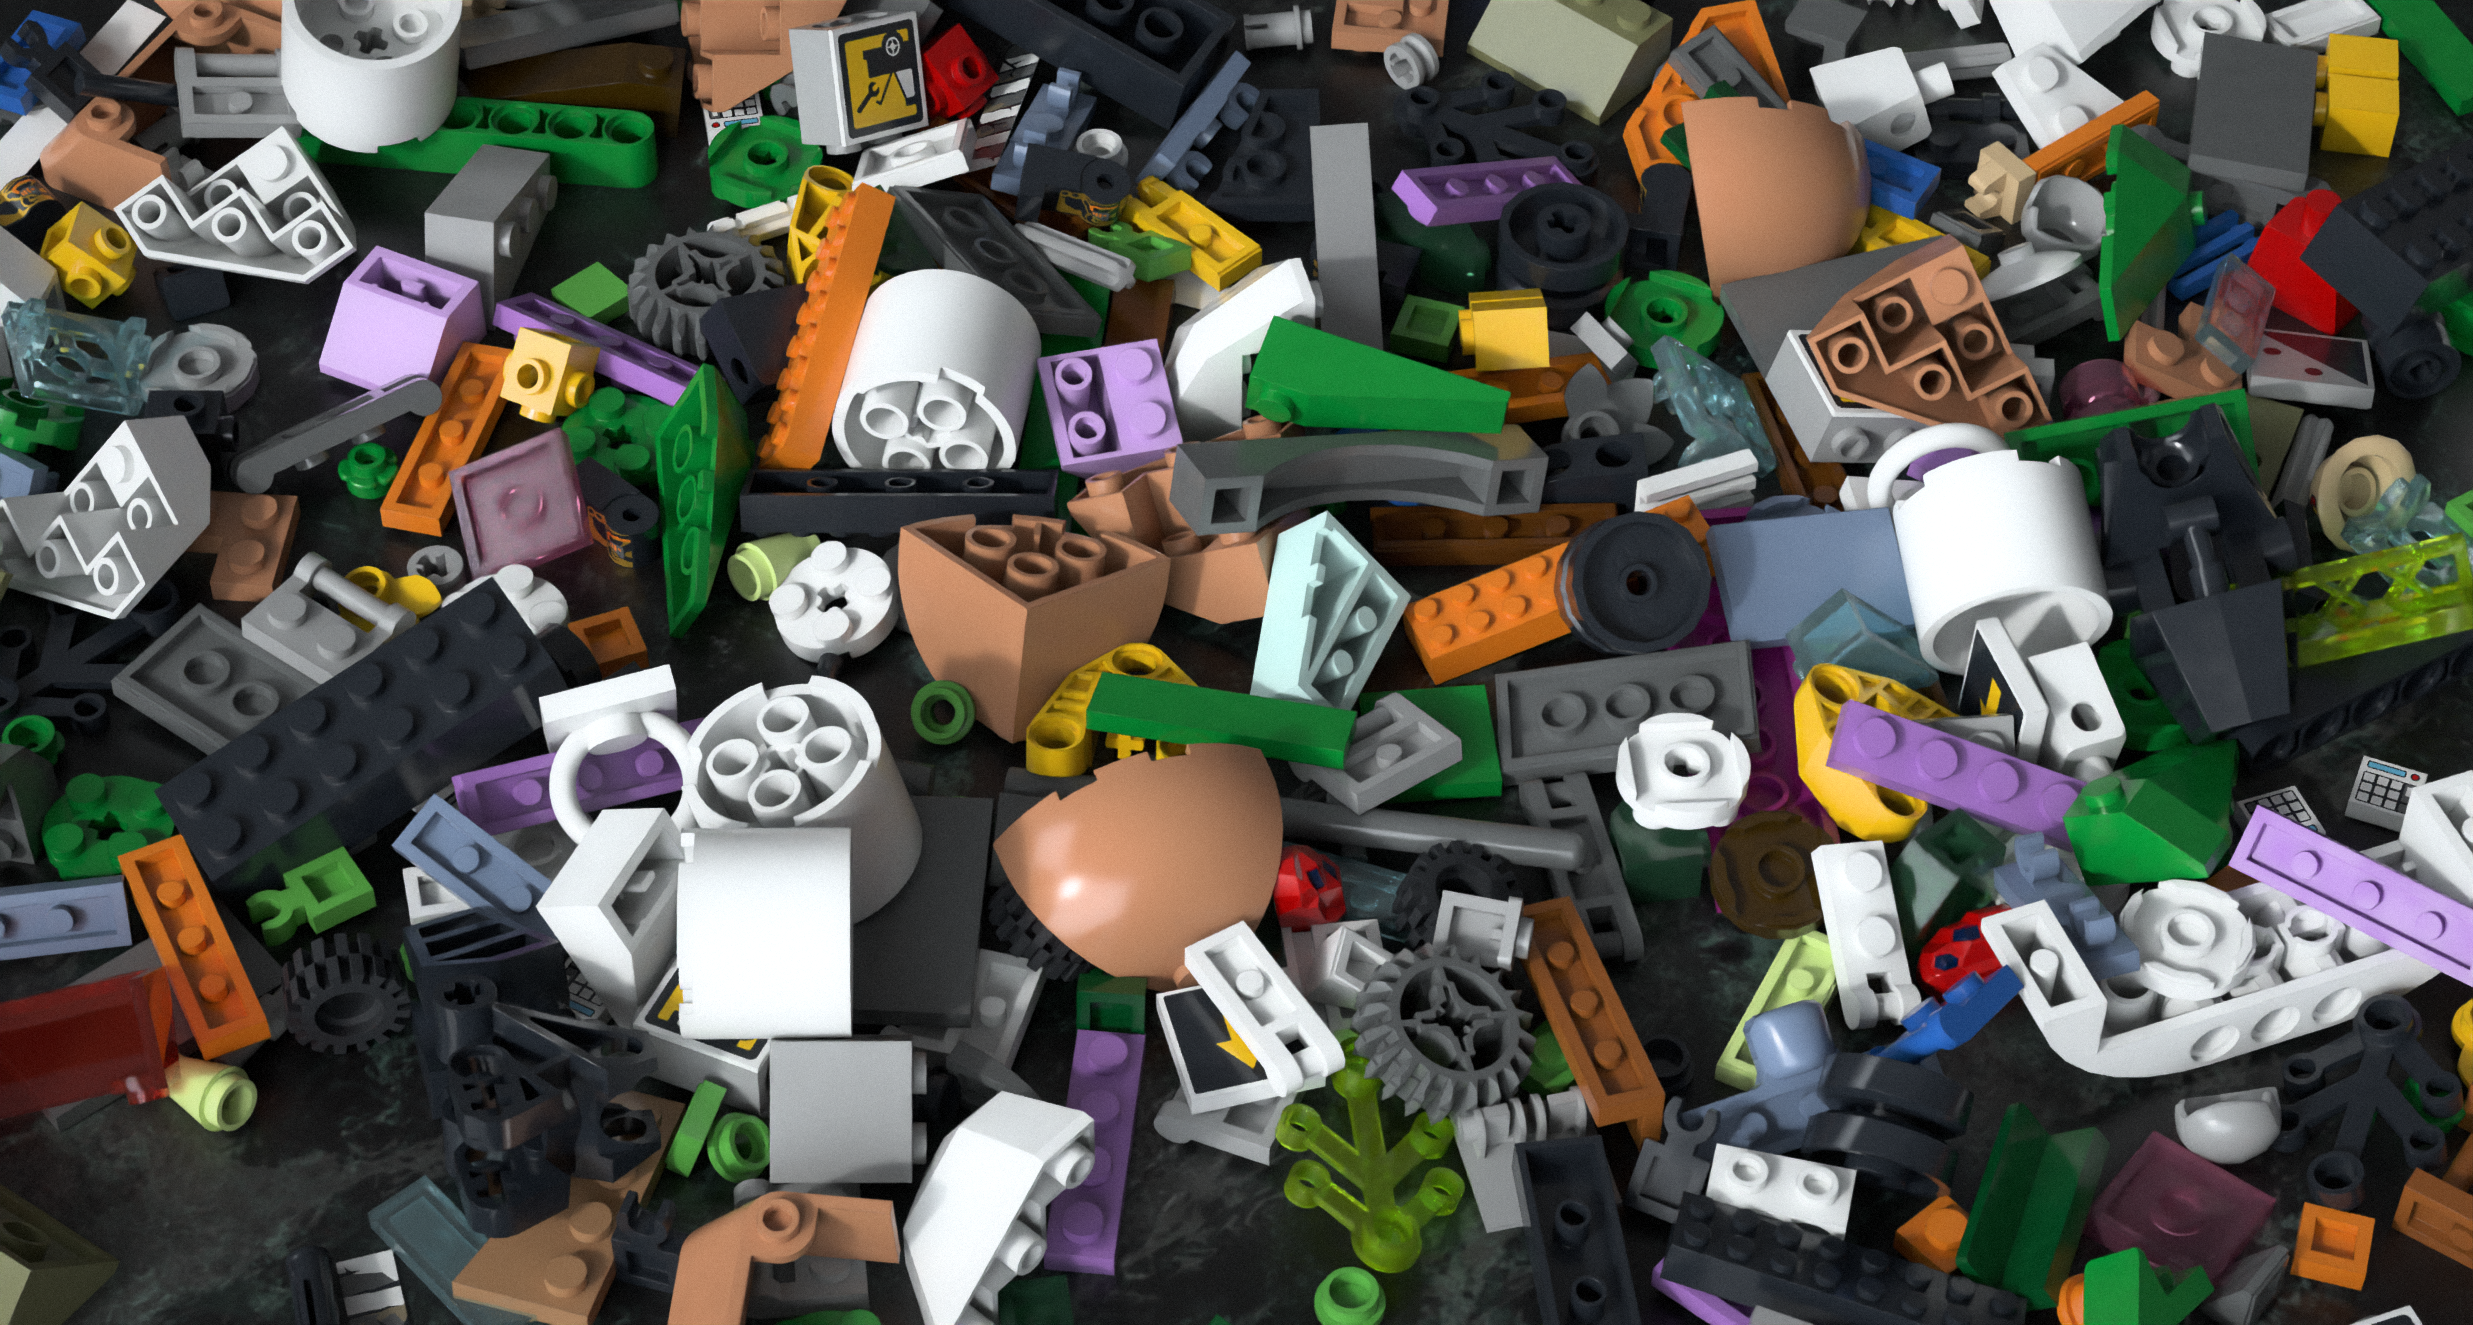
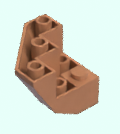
[681,0,847,112]
[1806,234,2052,441]
[1067,415,1310,624]

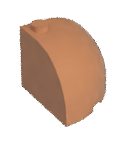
[1681,97,1872,305]
[898,514,1171,744]
[993,743,1283,992]

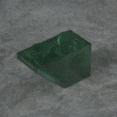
[1376,191,1491,299]
[1609,765,1712,906]
[1889,807,2007,959]

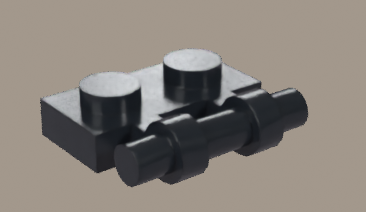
[1909,92,2030,180]

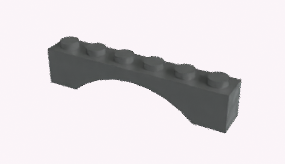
[1169,424,1549,536]

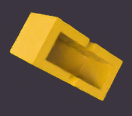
[2312,33,2399,157]
[1458,288,1550,372]

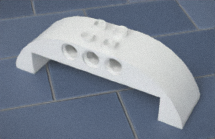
[1980,770,2473,1077]

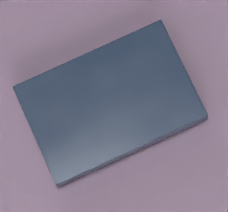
[1705,507,1915,650]

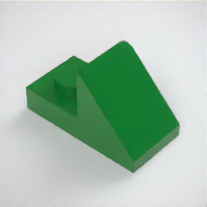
[2083,1247,2215,1325]

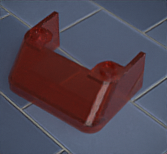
[0,965,181,1120]

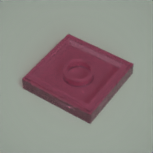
[448,427,594,581]
[2082,1131,2276,1287]

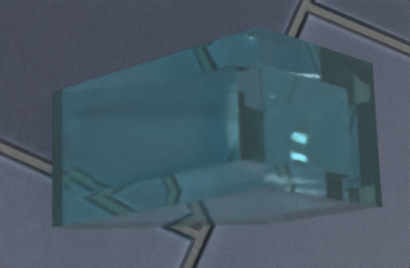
[1785,588,1939,690]

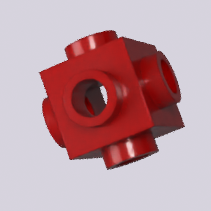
[920,23,1000,120]

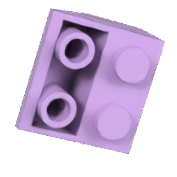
[319,245,487,390]
[1036,338,1183,479]

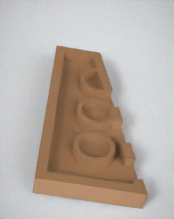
[452,1090,686,1325]

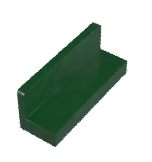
[1955,1102,2111,1312]

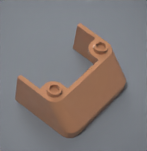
[40,0,281,211]
[667,1191,901,1325]

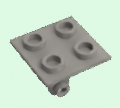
[1450,1085,1622,1233]

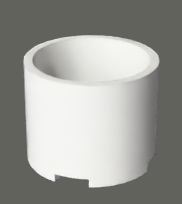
[281,0,462,153]
[832,269,1041,469]
[1893,450,2113,676]
[681,675,922,924]
[677,827,853,1040]

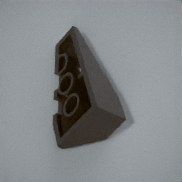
[456,42,686,138]

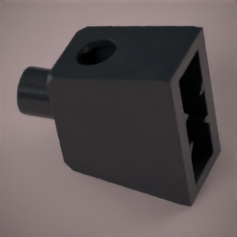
[699,282,810,406]

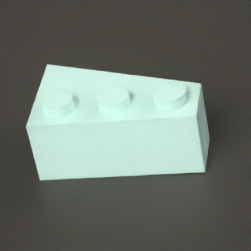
[1250,511,1411,711]

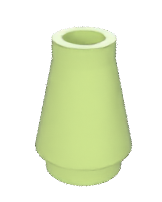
[727,532,821,601]
[153,1052,257,1132]

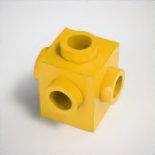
[39,201,138,310]
[500,327,601,424]

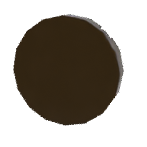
[1709,811,1835,939]

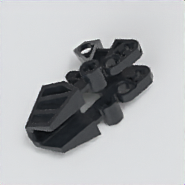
[2094,403,2300,746]
[402,906,662,1239]

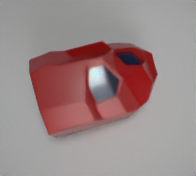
[1273,845,1347,933]
[1916,904,2012,1000]

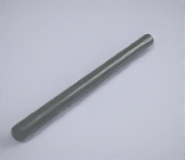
[1004,766,1587,871]

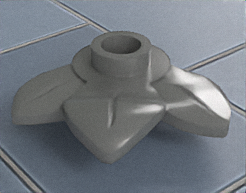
[1561,363,1674,467]

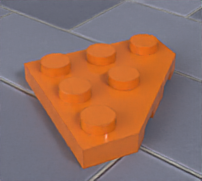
[1623,0,1791,184]

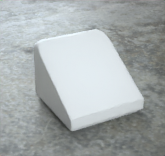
[1304,925,1394,1010]

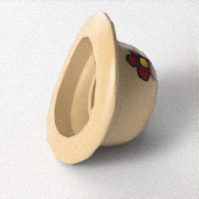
[2309,435,2417,553]

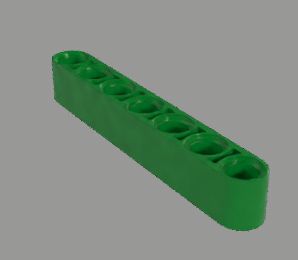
[297,96,659,188]

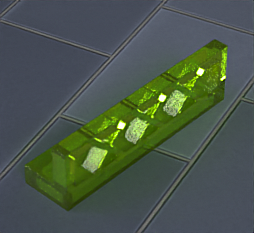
[2230,532,2473,668]

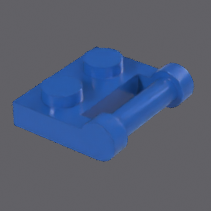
[1864,964,2024,1065]

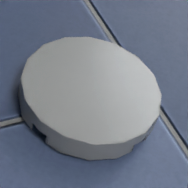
[136,323,260,413]

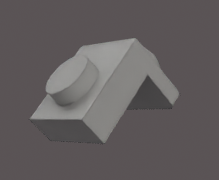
[1432,890,1535,976]

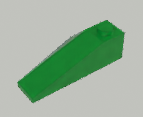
[2099,124,2208,342]
[1246,315,1511,434]
[654,363,755,639]
[2004,388,2261,507]
[2062,739,2240,887]

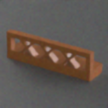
[1519,896,1665,1153]

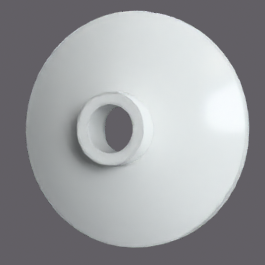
[1980,242,2083,302]

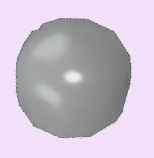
[2021,175,2107,262]
[2175,1087,2282,1164]

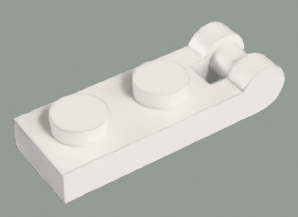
[1811,840,1922,1030]
[1185,920,1345,1097]

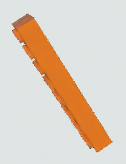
[757,182,896,469]
[1402,495,1715,685]

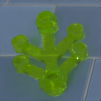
[1275,1036,1465,1273]

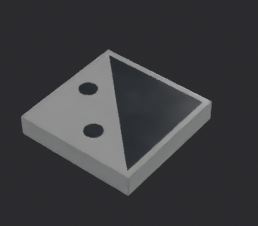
[2244,327,2375,410]

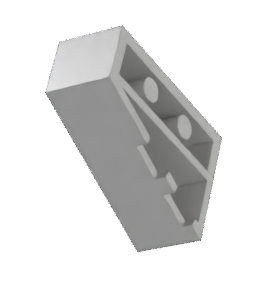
[425,144,558,331]

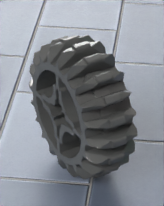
[627,225,787,363]
[1349,942,1537,1126]

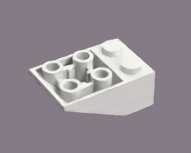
[536,808,685,1029]

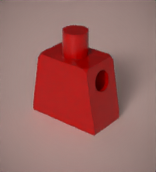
[2238,189,2360,337]

